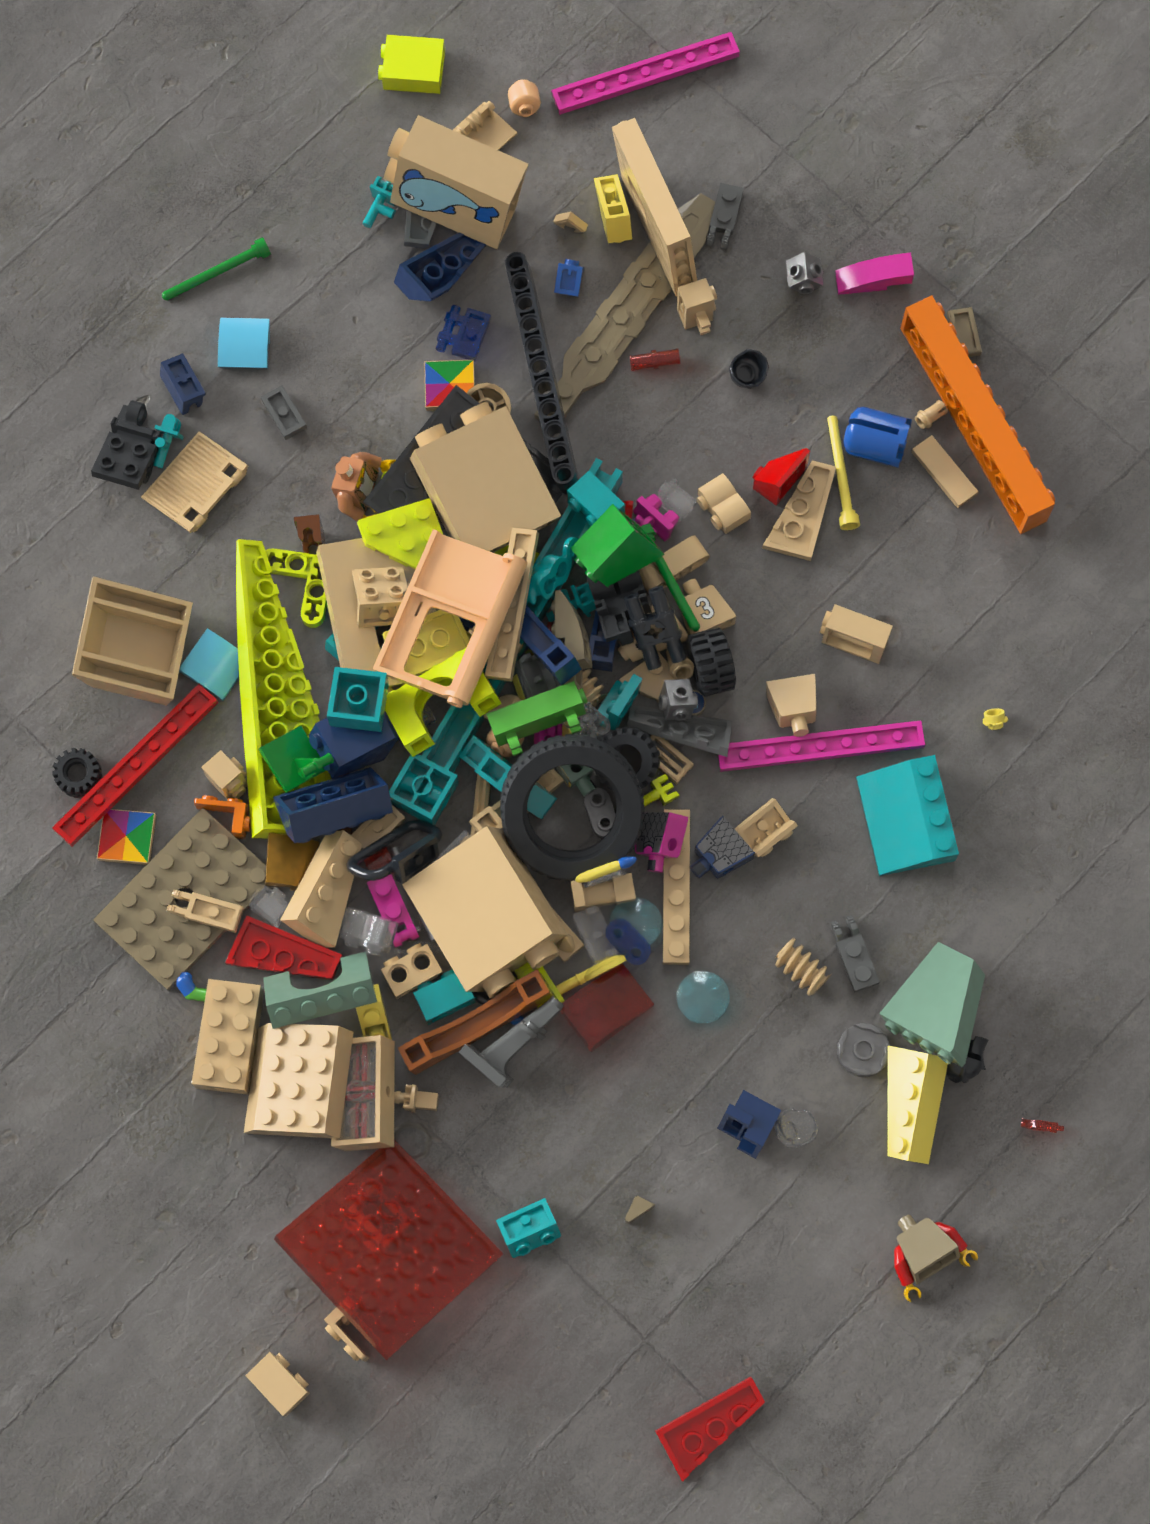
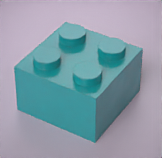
[327,667,389,732]

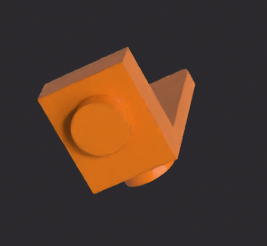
[194,796,251,839]

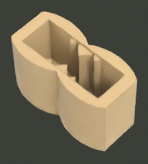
[696,473,751,534]

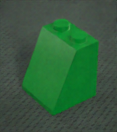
[571,504,665,587]

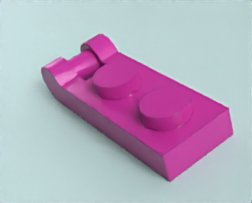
[367,874,419,948]

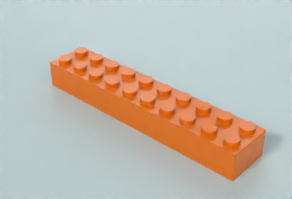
[900,295,1055,534]

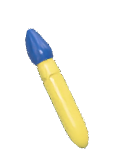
[575,857,637,883]

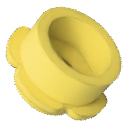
[983,708,1008,730]

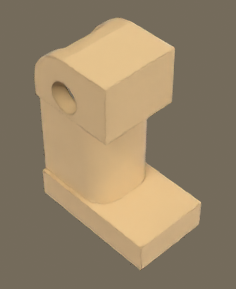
[570,873,636,912]

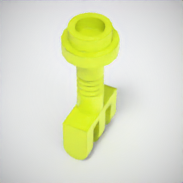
[643,774,680,806]

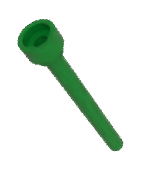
[162,237,271,301]
[641,524,700,632]

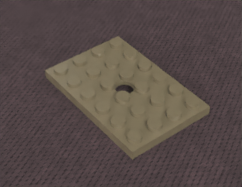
[93,808,270,991]

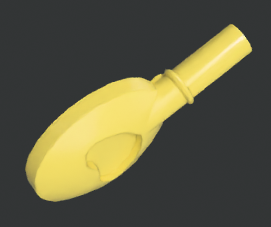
[556,955,627,995]

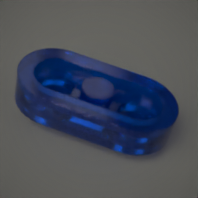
[606,918,651,965]

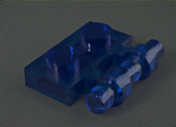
[436,305,491,362]

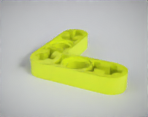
[265,548,327,628]

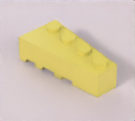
[888,1046,948,1164]

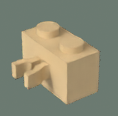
[677,278,717,335]

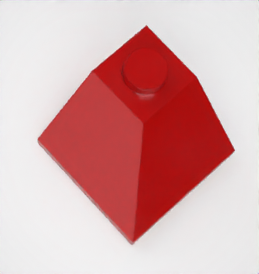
[752,448,810,506]

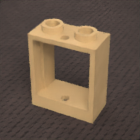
[820,604,893,664]

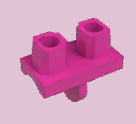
[633,494,679,542]

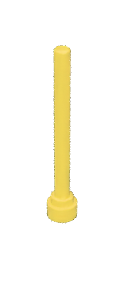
[827,415,860,530]

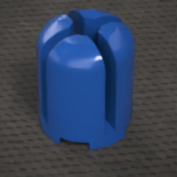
[843,407,912,468]

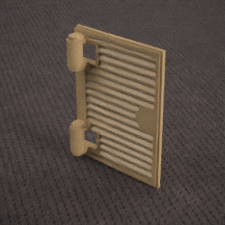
[141,431,248,533]

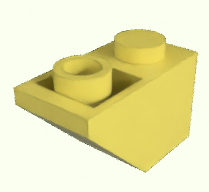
[356,984,392,1044]

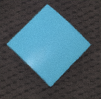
[218,318,270,368]
[179,628,239,701]

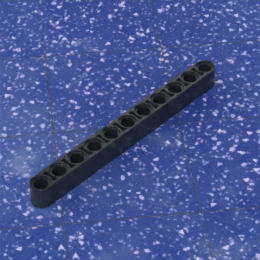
[505,252,579,495]

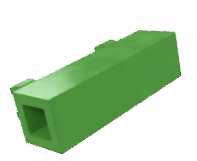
[486,681,588,756]

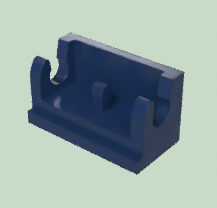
[160,353,206,415]

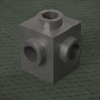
[786,252,823,294]
[659,679,698,721]

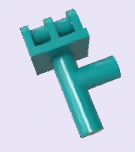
[362,176,396,228]
[153,414,184,469]
[546,582,596,623]

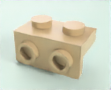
[734,798,798,857]

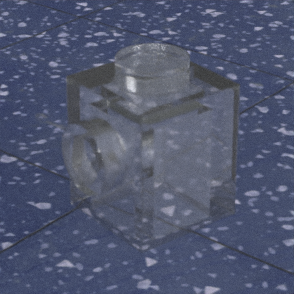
[249,885,289,928]

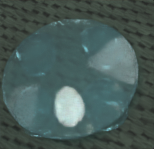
[610,898,662,949]
[677,971,730,1023]

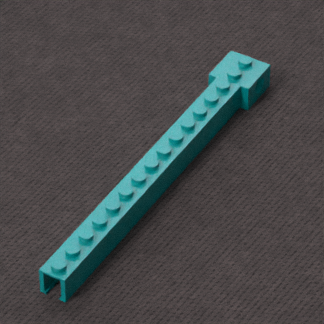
[389,458,623,825]

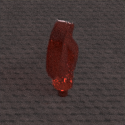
[1021,1119,1064,1133]

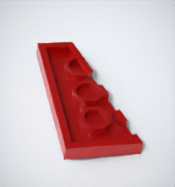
[225,915,343,980]
[655,1376,765,1482]

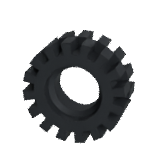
[52,748,102,798]

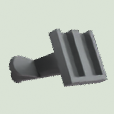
[459,996,564,1088]

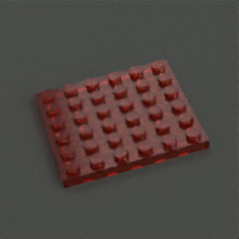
[274,1139,503,1361]

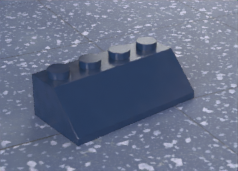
[273,767,393,843]

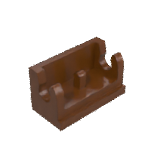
[294,514,325,553]

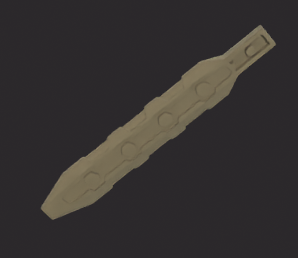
[534,193,715,421]

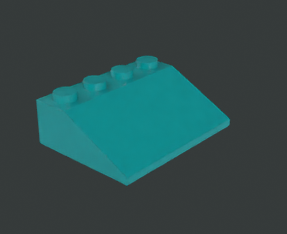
[856,755,959,876]

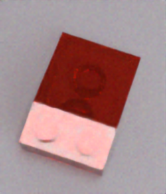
[561,963,654,1052]

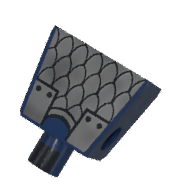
[689,816,755,879]

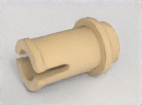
[915,400,948,429]

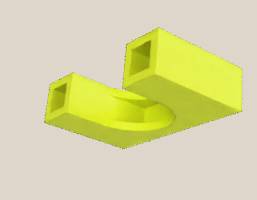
[385,648,502,757]

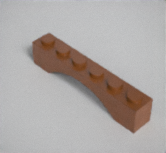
[398,969,553,1075]

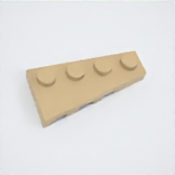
[762,460,836,561]

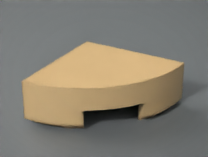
[553,212,588,233]

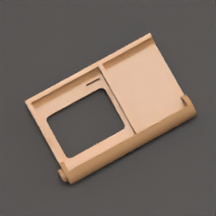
[373,529,528,708]

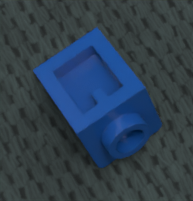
[554,259,584,296]

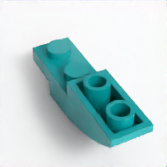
[459,735,557,819]

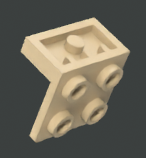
[352,567,408,627]
[324,1296,369,1362]

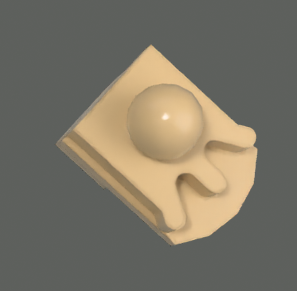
[394,1084,439,1113]

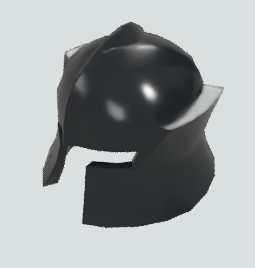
[946,1036,989,1083]

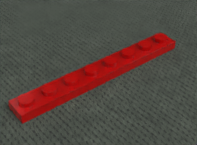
[52,684,218,847]

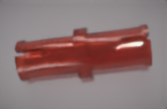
[629,348,680,371]

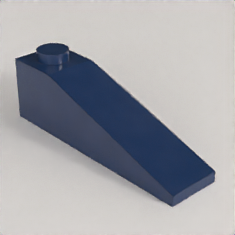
[394,232,486,301]

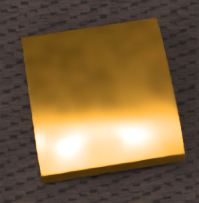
[265,833,320,891]

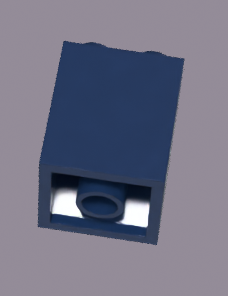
[309,711,399,779]

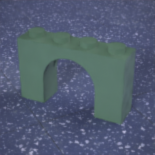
[263,951,377,1029]

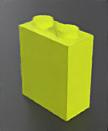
[378,35,445,94]

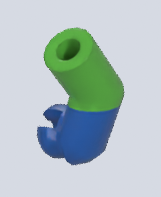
[176,972,207,1002]

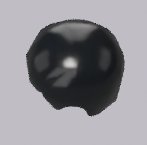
[729,349,769,389]

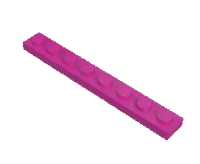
[551,32,740,115]
[718,720,925,772]

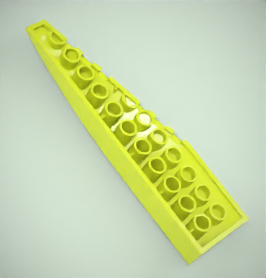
[236,539,331,839]

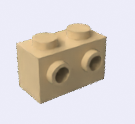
[201,750,248,800]
[245,1352,310,1417]

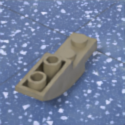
[552,590,592,690]

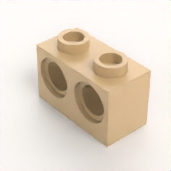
[381,943,443,999]

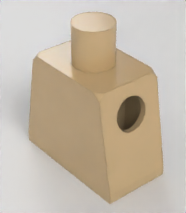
[766,674,816,737]

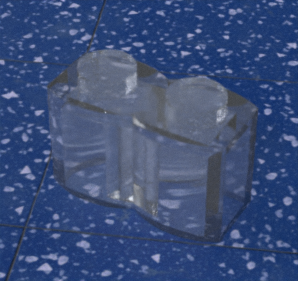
[338,907,399,956]

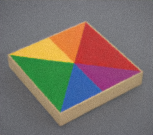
[424,360,475,411]
[97,809,156,865]

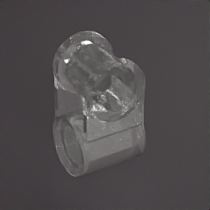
[563,700,610,741]

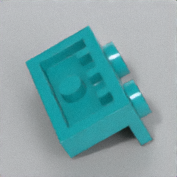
[593,674,643,730]
[496,1198,561,1258]

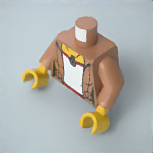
[332,452,396,522]

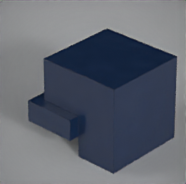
[717,1090,782,1159]

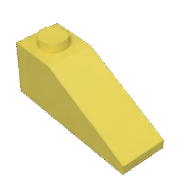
[594,174,632,243]

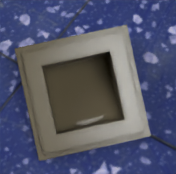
[625,1196,655,1224]

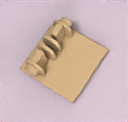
[453,101,517,151]

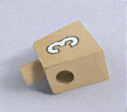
[682,579,736,634]

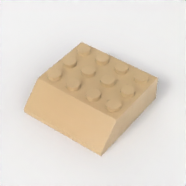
[72,576,193,706]
[244,1023,353,1139]

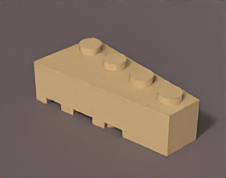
[280,830,363,948]

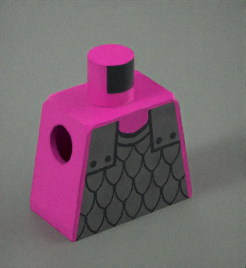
[635,812,689,873]

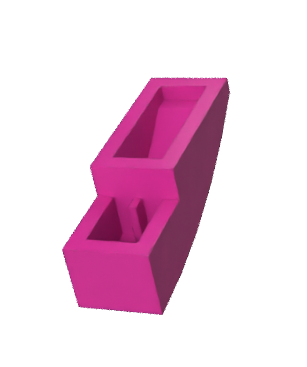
[835,252,914,295]

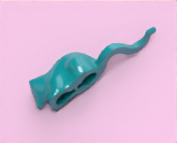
[527,537,579,604]

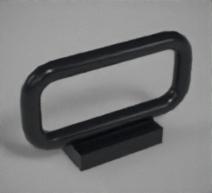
[346,820,442,884]

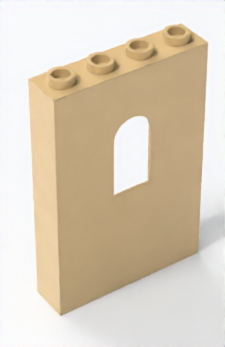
[612,118,697,296]
[316,538,436,694]

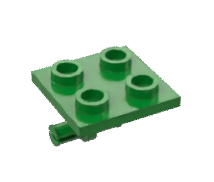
[258,726,334,793]

